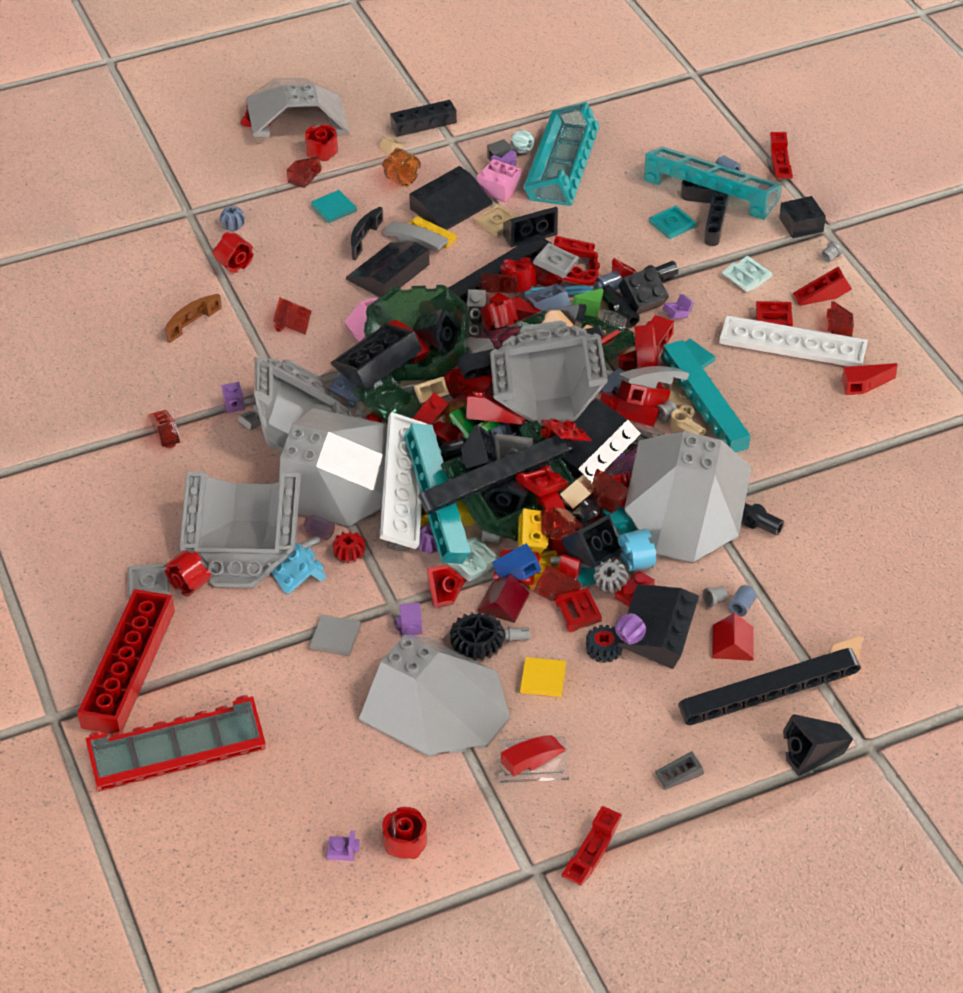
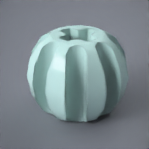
[511,130,534,154]

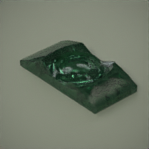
[351,375,422,425]

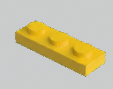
[408,216,457,249]

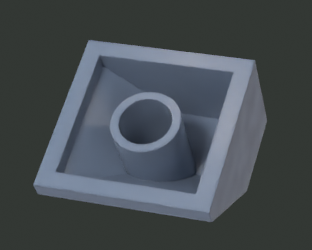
[525,283,571,312]

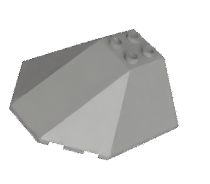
[246,78,349,137]
[490,320,608,426]
[254,358,352,452]
[279,408,387,527]
[624,431,752,563]
[179,472,301,588]
[359,635,510,757]

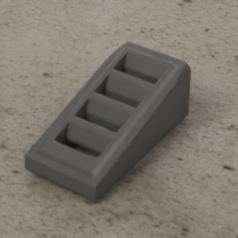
[655,751,704,790]

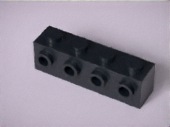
[390,100,457,137]

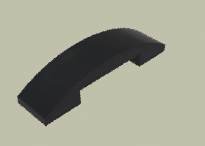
[351,207,383,261]

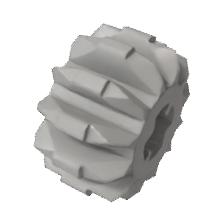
[594,559,628,594]

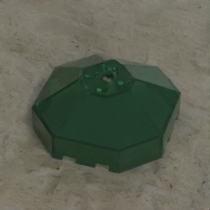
[364,285,470,381]

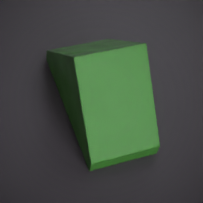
[572,288,604,317]

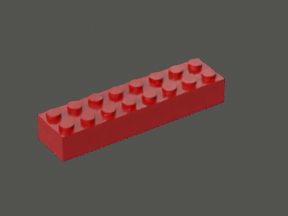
[77,589,175,734]

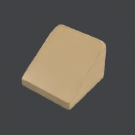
[379,137,404,154]

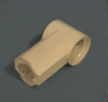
[670,409,706,436]

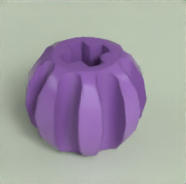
[418,524,438,554]
[615,613,646,644]

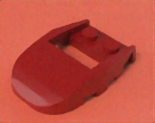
[551,235,600,286]

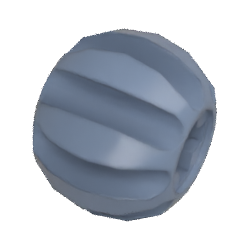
[220,206,245,231]

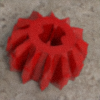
[332,530,366,564]

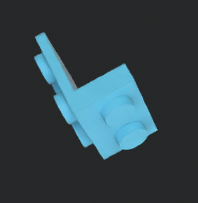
[271,542,327,594]

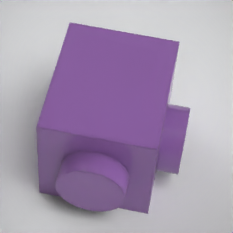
[221,382,245,413]
[397,603,423,636]

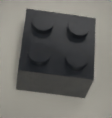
[779,196,826,238]
[618,266,669,314]

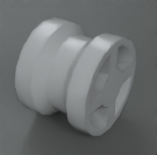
[655,400,677,422]

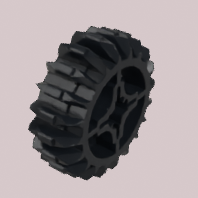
[450,611,505,661]

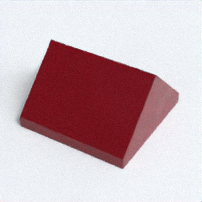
[477,574,529,623]

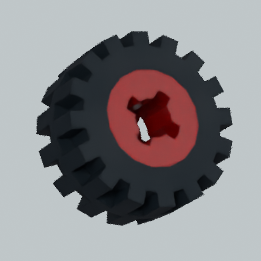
[586,625,622,663]

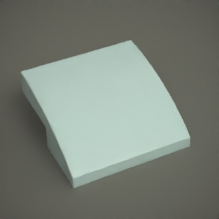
[722,256,772,292]
[448,537,499,582]

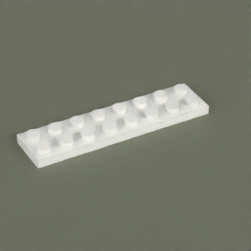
[719,316,868,366]
[380,412,426,549]

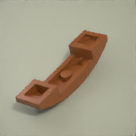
[165,294,222,343]

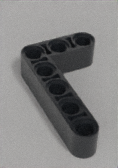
[681,180,729,246]

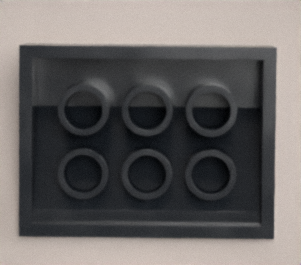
[409,166,493,230]
[346,242,430,300]
[330,323,423,390]
[558,398,641,483]
[617,584,699,669]

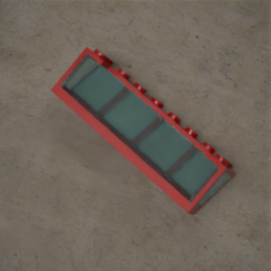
[85,695,266,792]

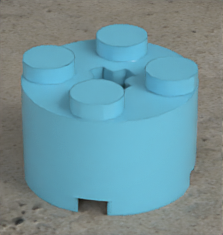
[618,529,656,572]

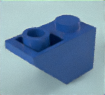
[492,543,541,580]

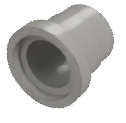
[821,241,842,262]
[481,523,501,543]
[703,586,727,607]

